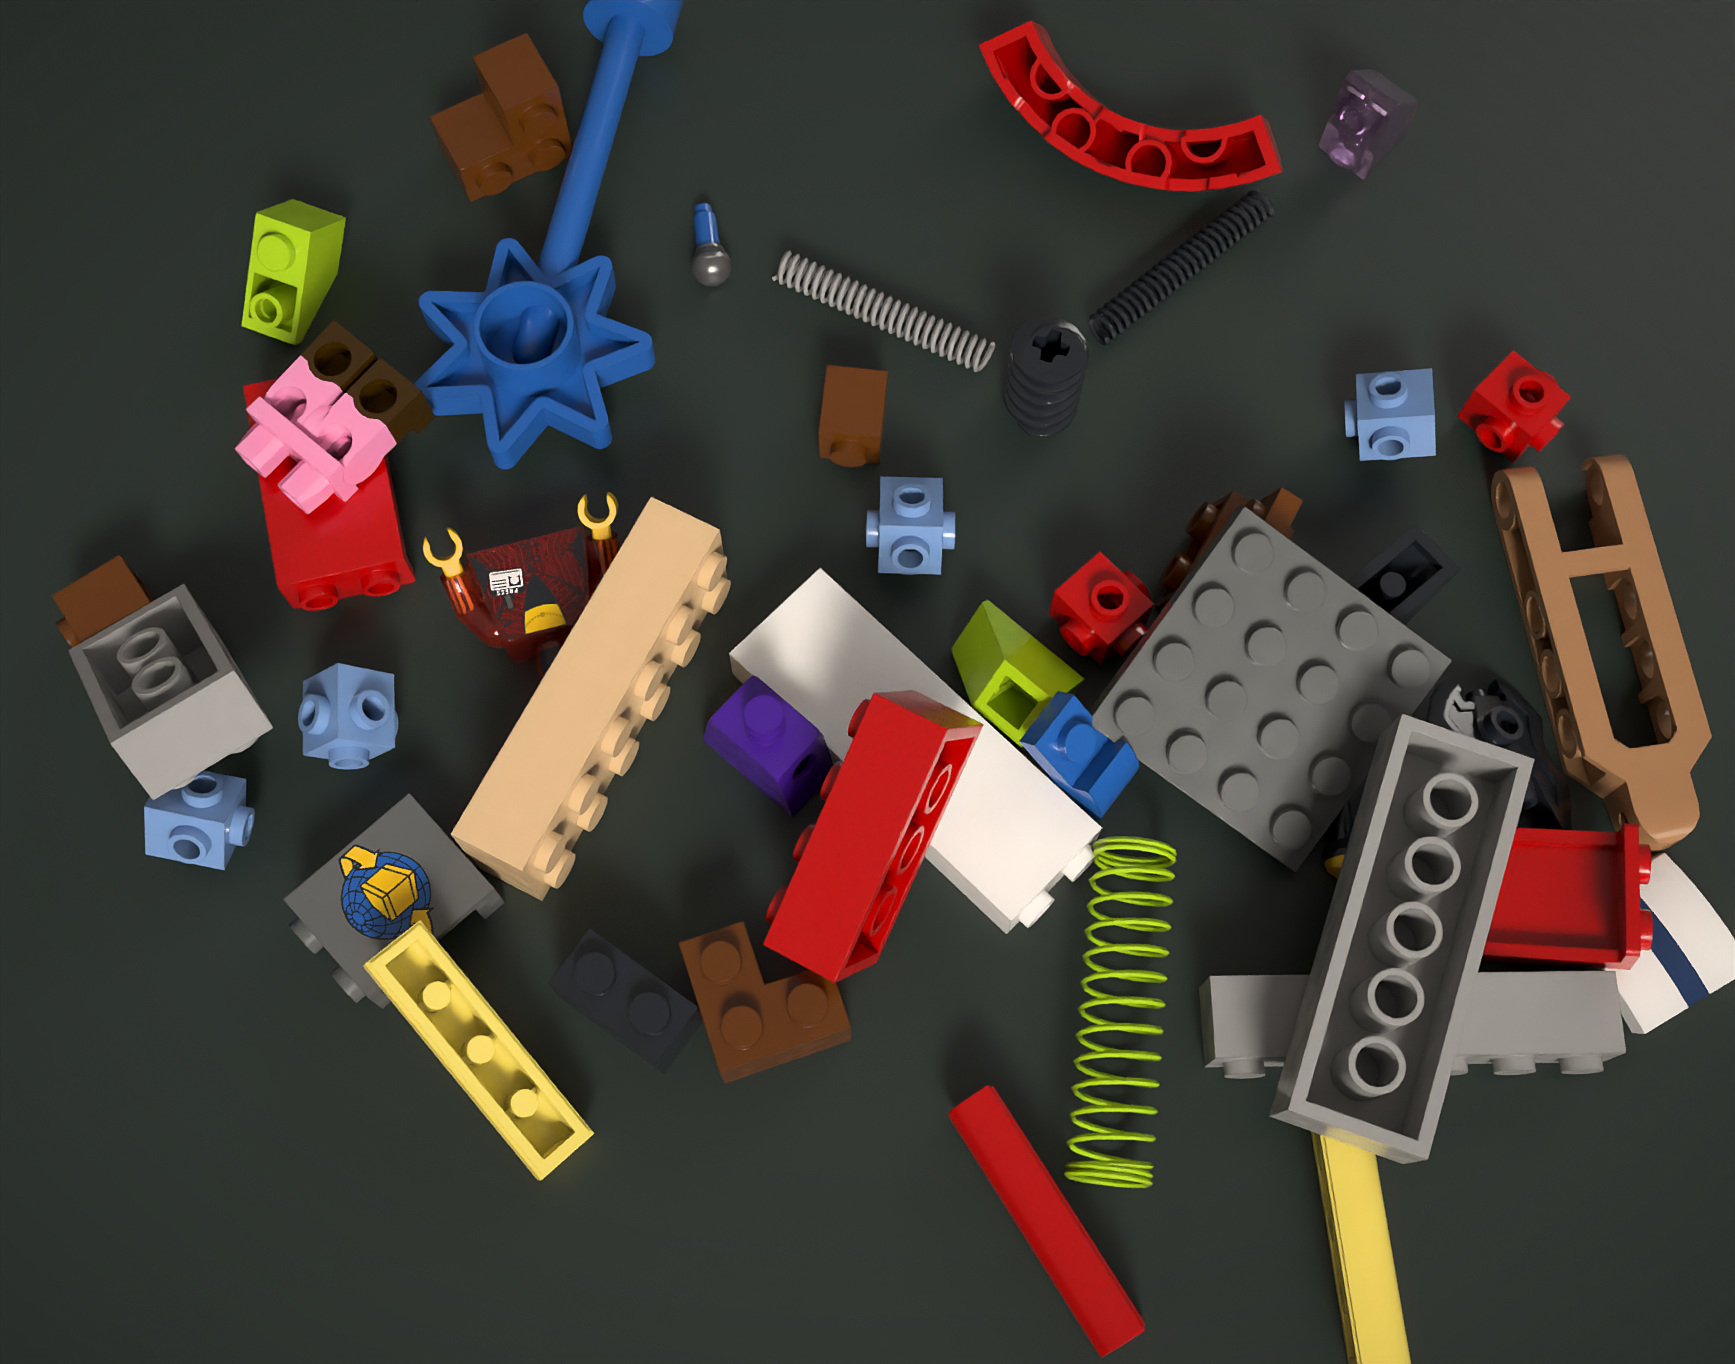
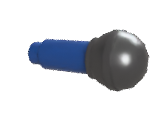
[691,203,732,286]

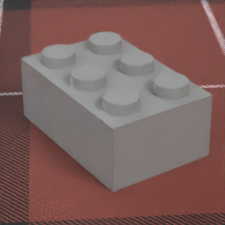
[68,584,273,800]

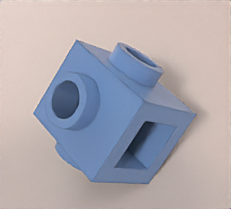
[1345,368,1436,461]
[866,477,955,575]
[298,663,399,770]
[144,770,255,870]

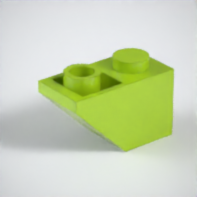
[242,199,346,345]
[951,599,1085,748]

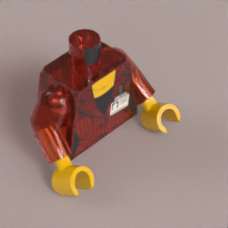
[423,492,620,681]

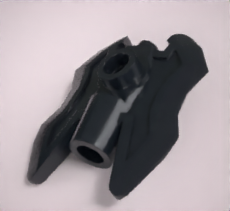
[1426,679,1572,830]

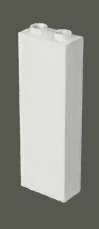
[729,568,1102,934]

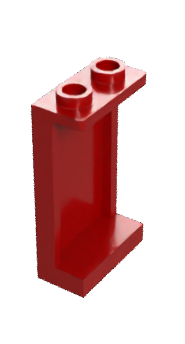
[243,378,416,611]
[1481,823,1653,970]

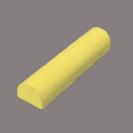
[363,920,594,1180]
[1311,1131,1411,1364]

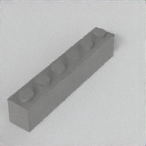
[1199,971,1626,1079]

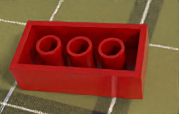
[763,690,984,983]

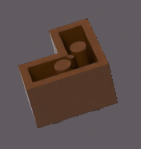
[430,32,572,203]
[679,921,851,1084]

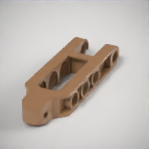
[1491,453,1712,853]

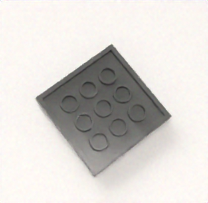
[1088,506,1452,872]

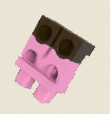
[234,320,436,514]

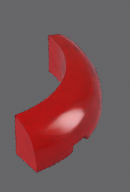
[979,20,1283,192]

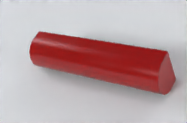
[947,1085,1146,1358]

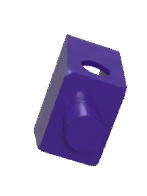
[703,675,834,818]

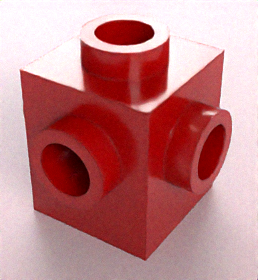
[1457,350,1571,463]
[1049,552,1154,666]

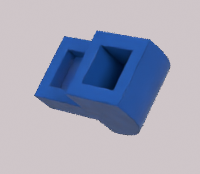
[1019,691,1139,822]

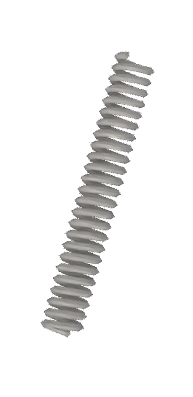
[772,250,995,373]

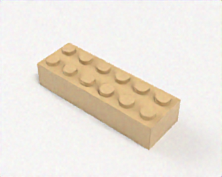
[451,497,731,901]

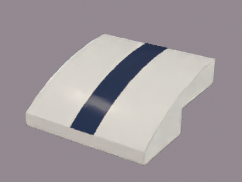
[1582,853,1735,1034]

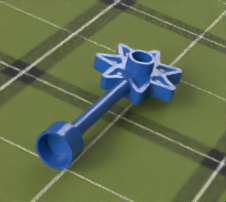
[414,0,684,469]

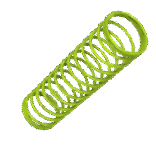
[1064,836,1177,1188]

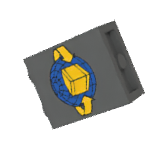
[283,793,505,1009]

